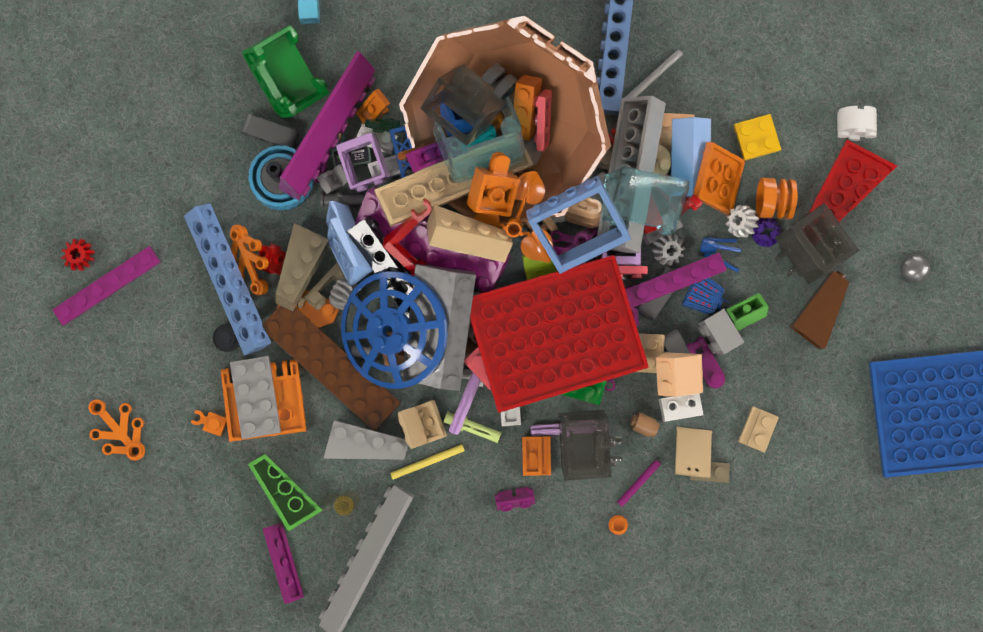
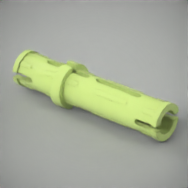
[443,411,501,443]

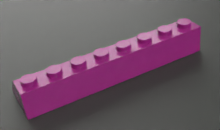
[279,51,376,200]

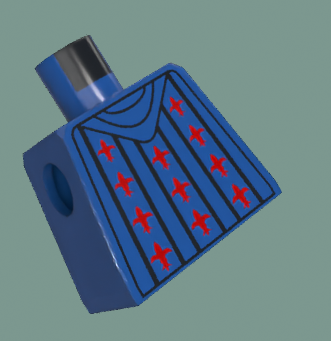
[681,278,730,315]

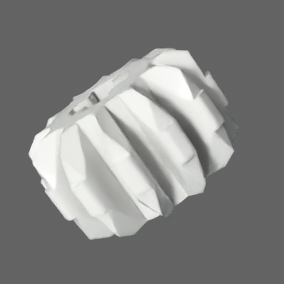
[726,205,759,238]

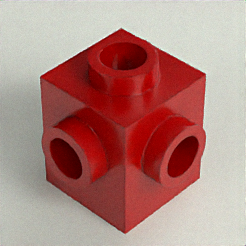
[254,244,286,275]

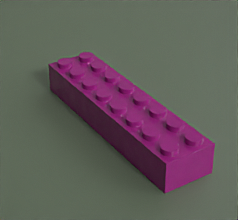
[354,186,511,292]

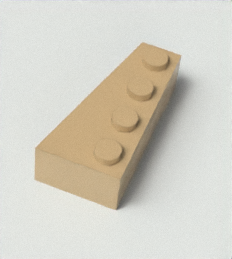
[426,204,513,263]

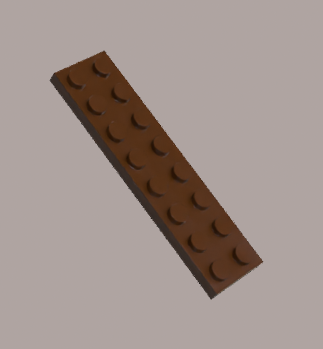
[262,306,401,431]

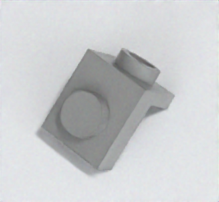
[317,164,348,194]

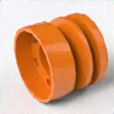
[756,177,798,220]

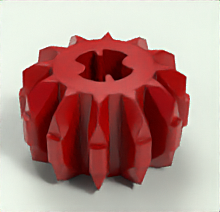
[61,239,95,271]

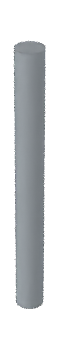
[624,49,683,98]

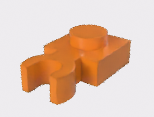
[191,410,227,436]

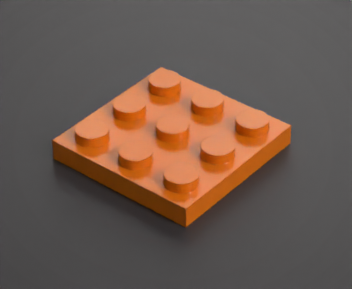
[694,142,745,215]

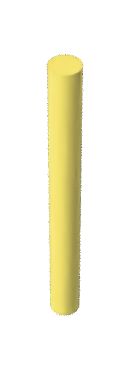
[390,444,465,480]

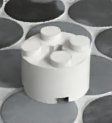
[837,106,877,141]

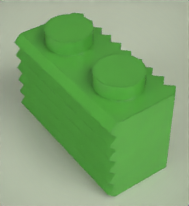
[726,293,769,331]

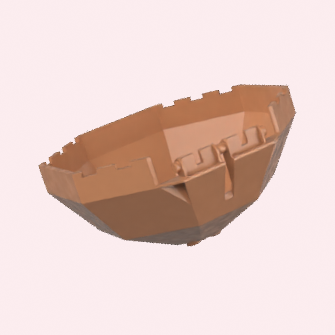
[399,16,611,225]

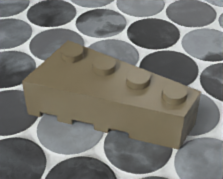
[276,223,329,311]

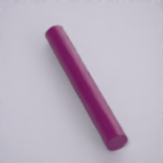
[617,459,661,507]

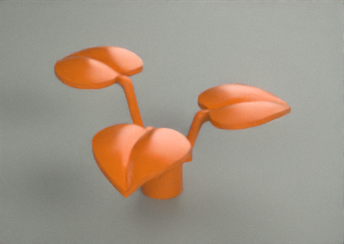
[473,171,553,263]

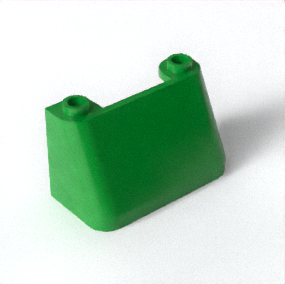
[242,25,329,118]

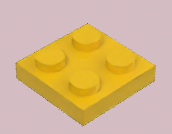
[733,114,781,161]

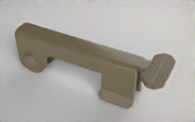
[297,262,345,310]

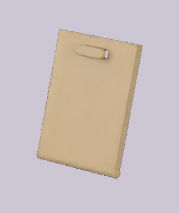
[675,426,712,478]

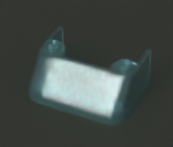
[433,97,525,183]

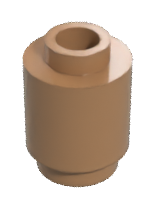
[629,412,660,437]

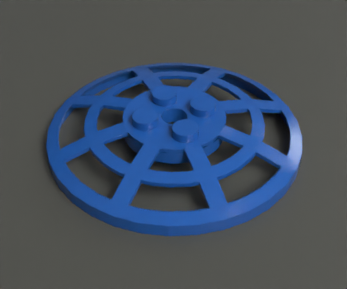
[341,271,448,389]

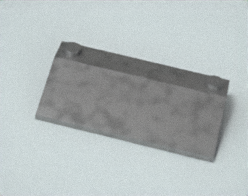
[402,264,476,391]

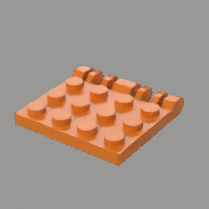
[221,359,307,442]

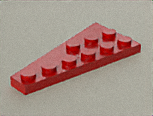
[794,140,897,249]

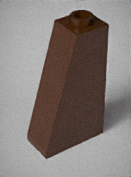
[789,271,849,350]

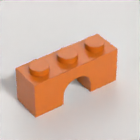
[511,75,542,141]

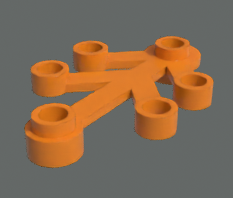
[230,225,269,295]
[88,400,145,461]

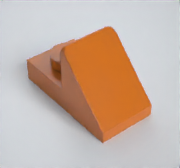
[356,89,390,126]

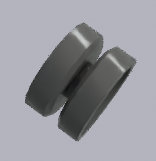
[471,63,518,114]

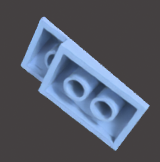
[671,117,711,197]
[326,201,373,286]

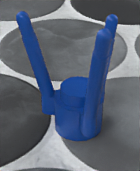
[700,236,742,272]

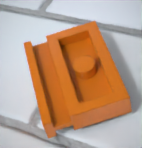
[522,436,551,476]

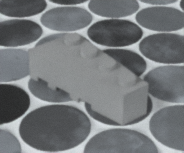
[323,421,409,460]

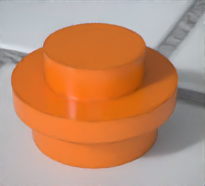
[608,515,628,535]

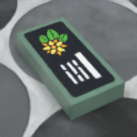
[331,146,372,168]

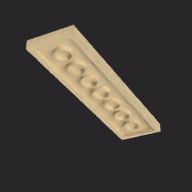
[374,131,533,227]

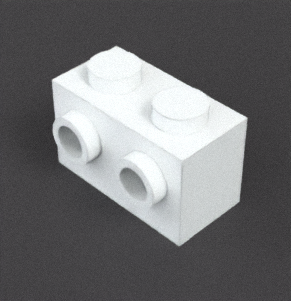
[659,393,703,422]

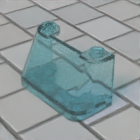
[602,168,689,236]

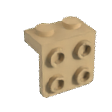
[398,400,447,449]

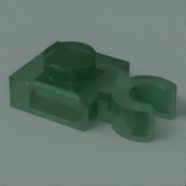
[365,118,400,133]

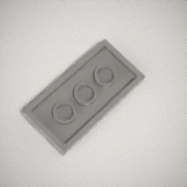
[230,356,282,439]

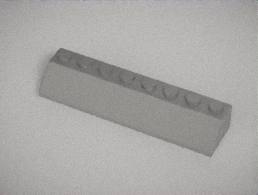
[597,96,666,253]
[318,484,415,632]

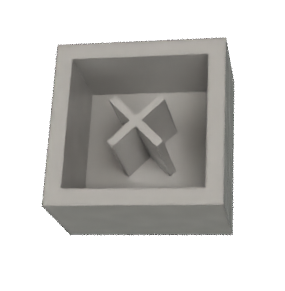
[698,309,744,356]

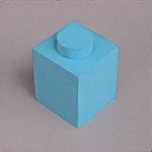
[298,0,320,24]

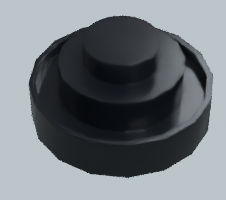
[213,324,240,352]

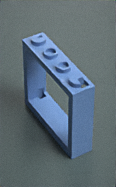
[526,175,631,274]

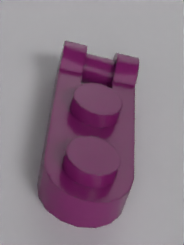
[686,336,725,388]

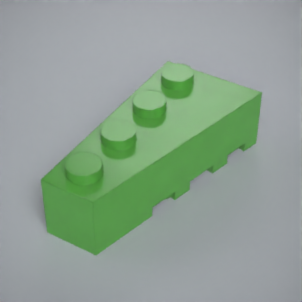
[248,454,323,532]

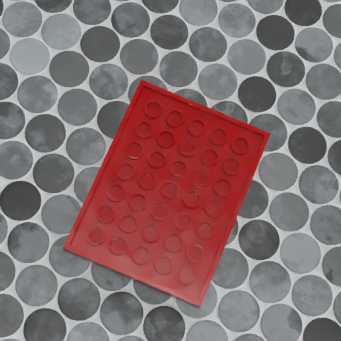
[470,255,649,413]

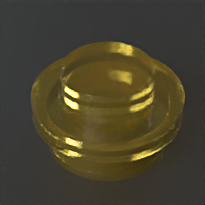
[334,496,354,516]

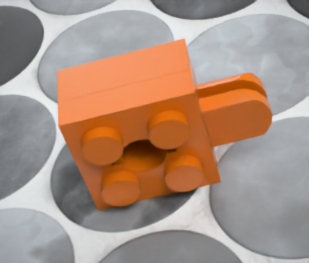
[466,152,520,217]

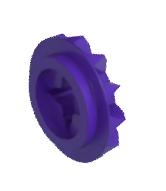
[751,218,782,247]

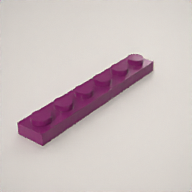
[52,246,161,326]
[625,253,727,309]

